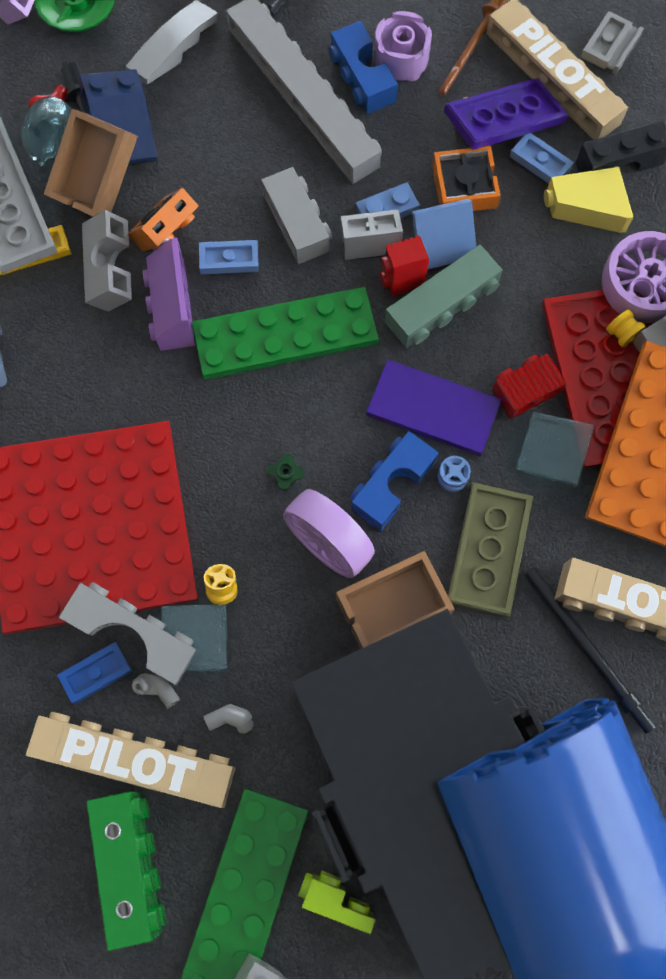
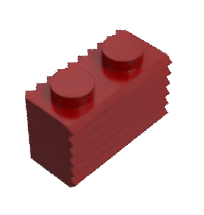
[379,235,429,297]
[492,354,567,419]

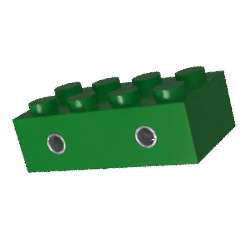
[87,792,166,951]

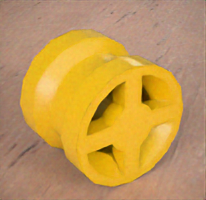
[606,309,646,348]
[204,564,238,605]

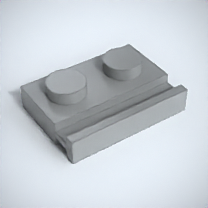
[581,11,644,75]

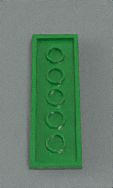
[192,287,379,380]
[181,789,309,979]

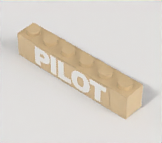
[486,0,628,140]
[554,557,666,641]
[25,712,236,808]

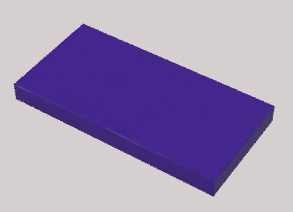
[443,78,568,150]
[366,359,501,456]

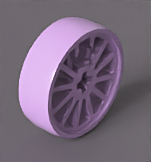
[602,231,666,323]
[283,489,375,578]

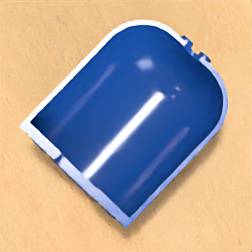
[437,698,666,979]

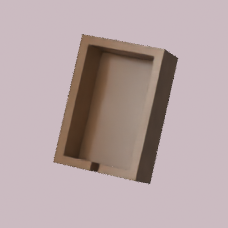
[44,109,138,217]
[336,551,454,649]

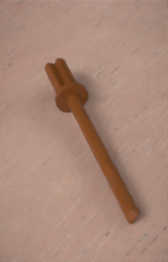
[438,0,508,95]

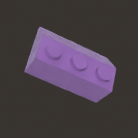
[142,238,195,351]

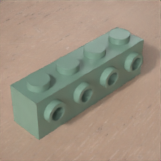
[385,244,503,348]

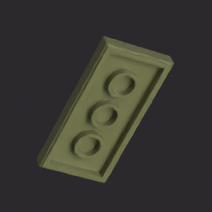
[448,482,533,618]

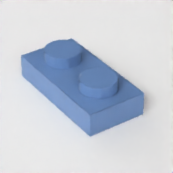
[510,133,574,184]
[355,182,420,218]
[199,240,259,274]

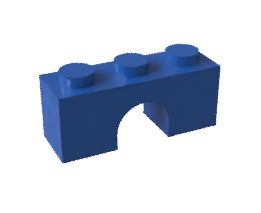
[328,21,398,114]
[350,431,439,532]

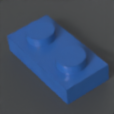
[57,642,133,705]

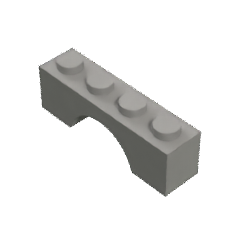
[59,582,197,685]

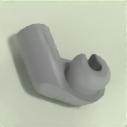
[132,673,181,709]
[203,704,254,734]

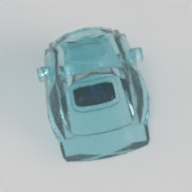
[21,96,72,166]

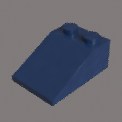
[80,69,157,164]

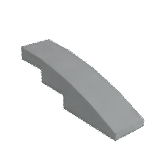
[125,0,218,85]

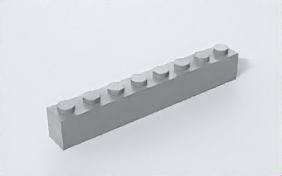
[226,0,382,184]

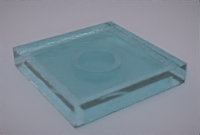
[516,411,594,486]
[162,604,227,671]

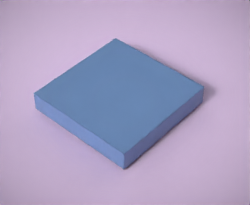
[412,199,476,269]

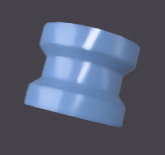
[437,456,471,492]

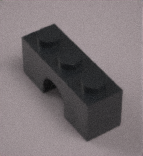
[575,121,666,173]

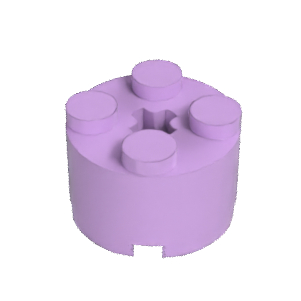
[374,11,432,81]

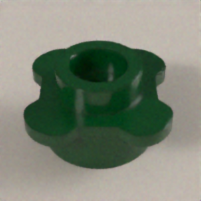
[267,454,304,490]

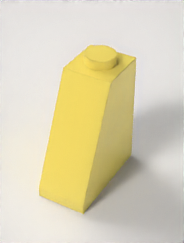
[544,167,633,233]

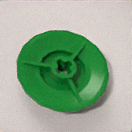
[34,0,115,32]

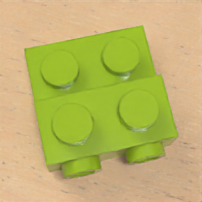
[298,870,375,934]

